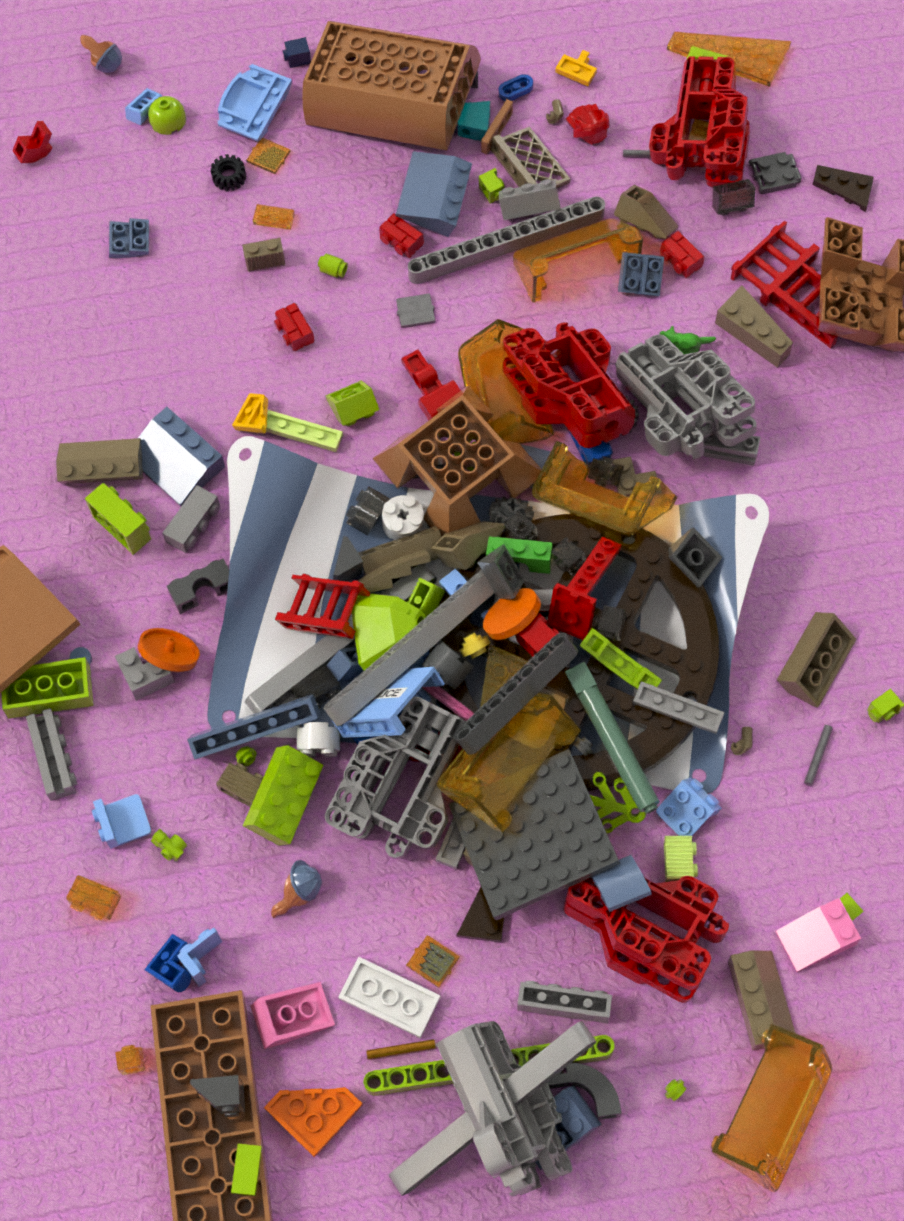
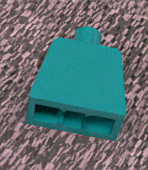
[457,101,490,141]

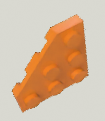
[264,1087,363,1158]

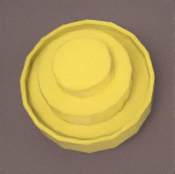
[460,632,491,659]

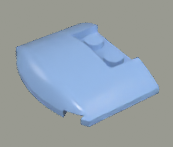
[217,64,292,141]

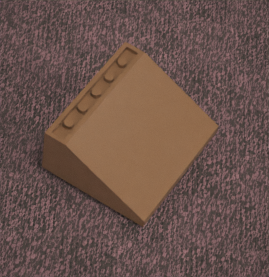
[0,545,81,693]

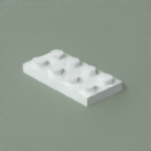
[338,957,441,1039]

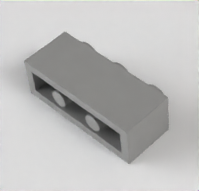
[499,179,560,220]
[162,485,220,553]

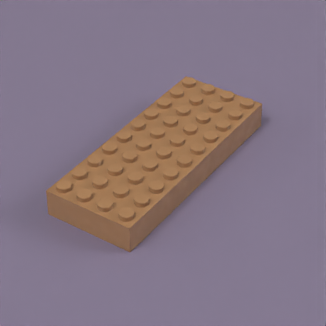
[150,990,273,1221]

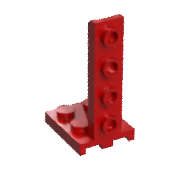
[547,537,622,640]

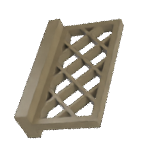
[491,126,571,188]

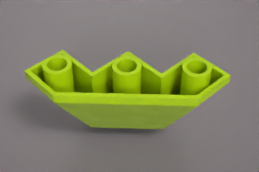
[351,594,426,671]

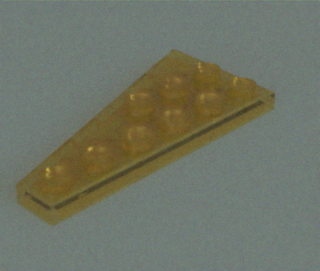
[667,32,791,87]

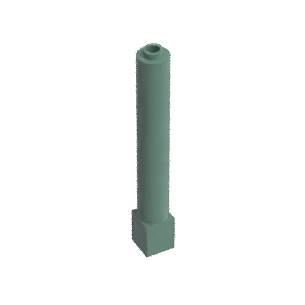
[565,661,660,814]

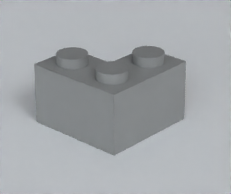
[115,647,175,701]

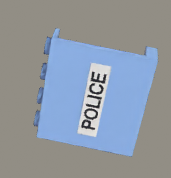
[332,667,445,738]

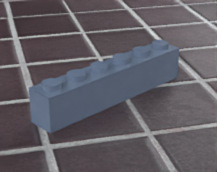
[187,694,320,760]

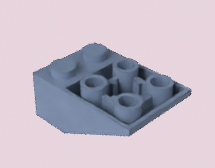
[535,1086,602,1170]

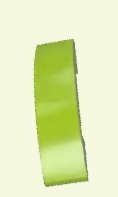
[579,628,662,690]

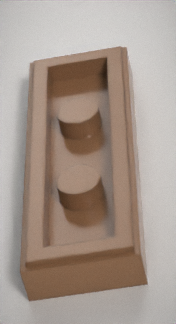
[481,99,513,155]

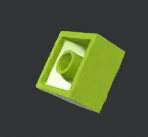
[325,380,380,426]

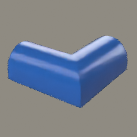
[144,934,191,993]

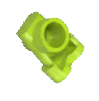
[151,829,187,862]

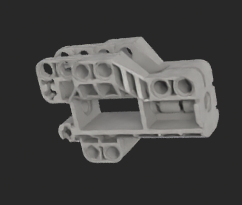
[615,334,757,459]
[325,697,466,859]
[435,1021,572,1197]

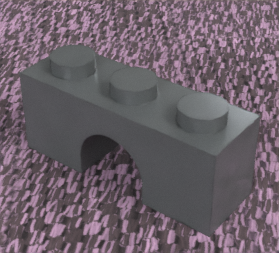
[167,559,229,614]

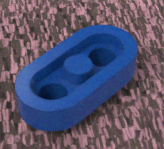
[498,74,533,101]

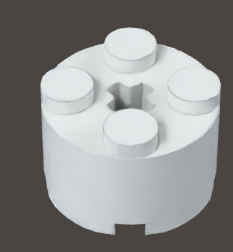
[382,495,424,540]
[297,722,340,757]

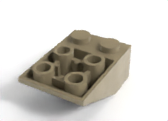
[614,185,679,239]
[431,521,507,570]

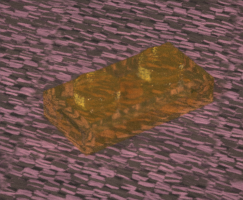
[253,204,295,230]

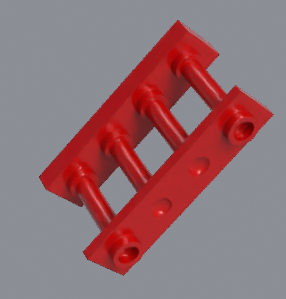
[730,221,820,306]
[771,263,838,349]
[275,574,370,639]

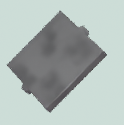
[396,293,435,328]

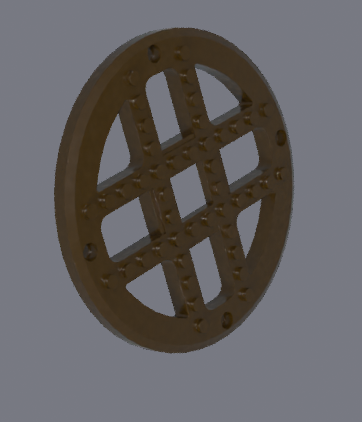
[429,513,719,791]

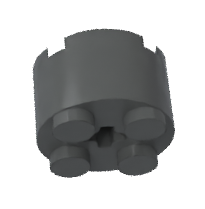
[422,640,474,689]

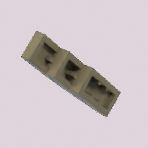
[358,550,431,593]

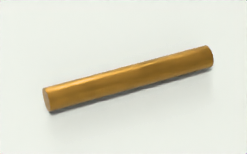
[366,1039,436,1060]

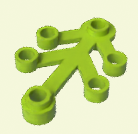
[590,772,646,833]

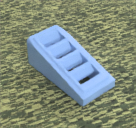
[125,88,162,125]

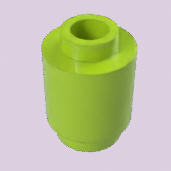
[318,253,348,278]

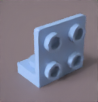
[177,928,222,987]

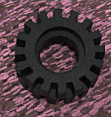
[210,154,246,191]

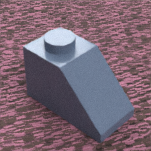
[326,646,364,682]

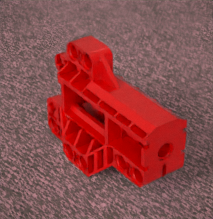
[649,56,750,188]
[502,322,635,448]
[563,876,729,1003]

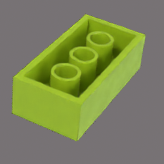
[1,657,94,719]
[243,745,323,846]

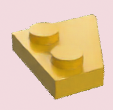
[232,393,268,434]

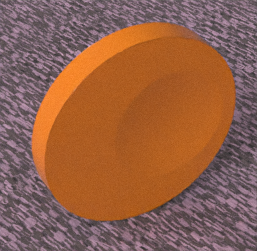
[483,588,541,640]
[137,628,200,672]

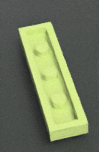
[266,410,343,452]

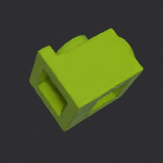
[479,168,505,204]
[867,688,904,723]

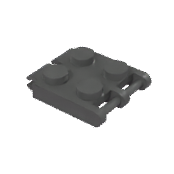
[748,152,802,194]

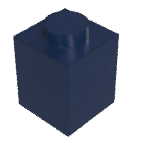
[282,37,311,68]

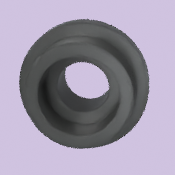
[573,737,593,756]

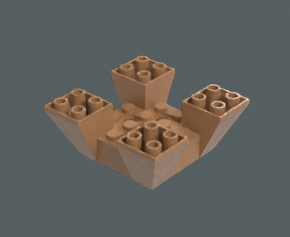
[818,217,904,352]
[373,386,545,537]

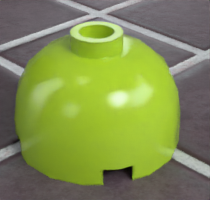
[148,96,187,135]

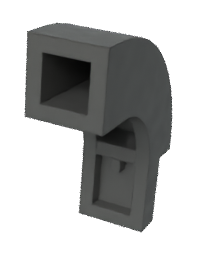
[547,1063,622,1120]

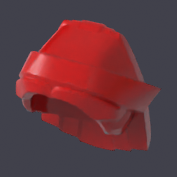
[566,104,610,145]

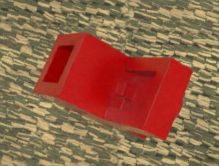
[12,121,52,163]

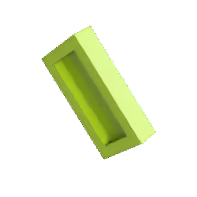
[231,1144,262,1196]

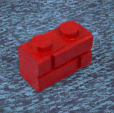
[379,213,424,258]
[660,231,705,278]
[274,303,315,351]

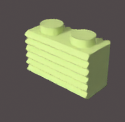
[664,836,698,882]

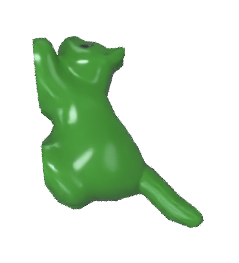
[659,326,716,354]

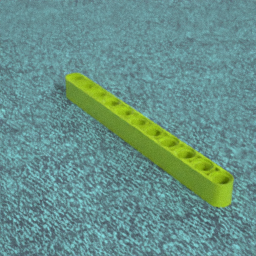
[363,1035,614,1096]

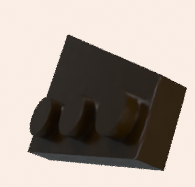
[813,165,874,212]
[456,887,504,943]

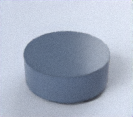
[70,647,92,665]

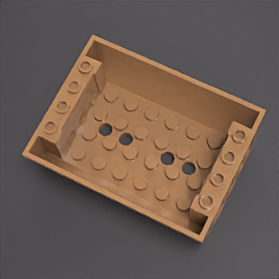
[302,21,481,150]

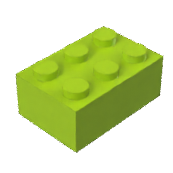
[84,483,151,555]

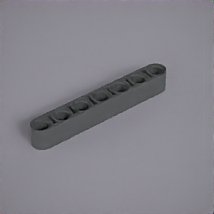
[454,633,578,755]

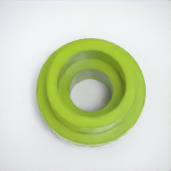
[236,746,257,766]
[665,1079,686,1101]

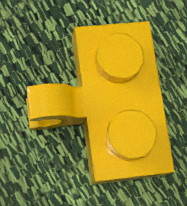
[555,50,597,86]

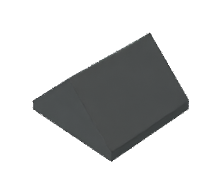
[669,527,722,587]
[333,536,363,582]
[477,544,525,599]

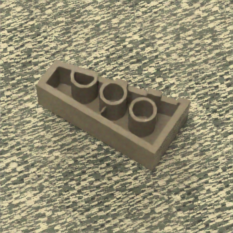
[715,285,793,368]

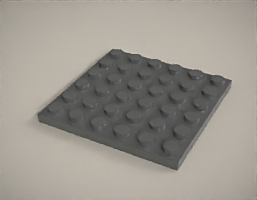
[449,749,620,920]

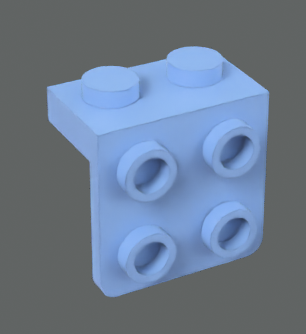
[656,777,722,836]
[92,794,151,849]

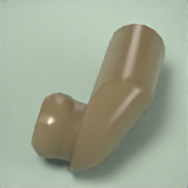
[546,99,564,124]
[731,727,753,755]

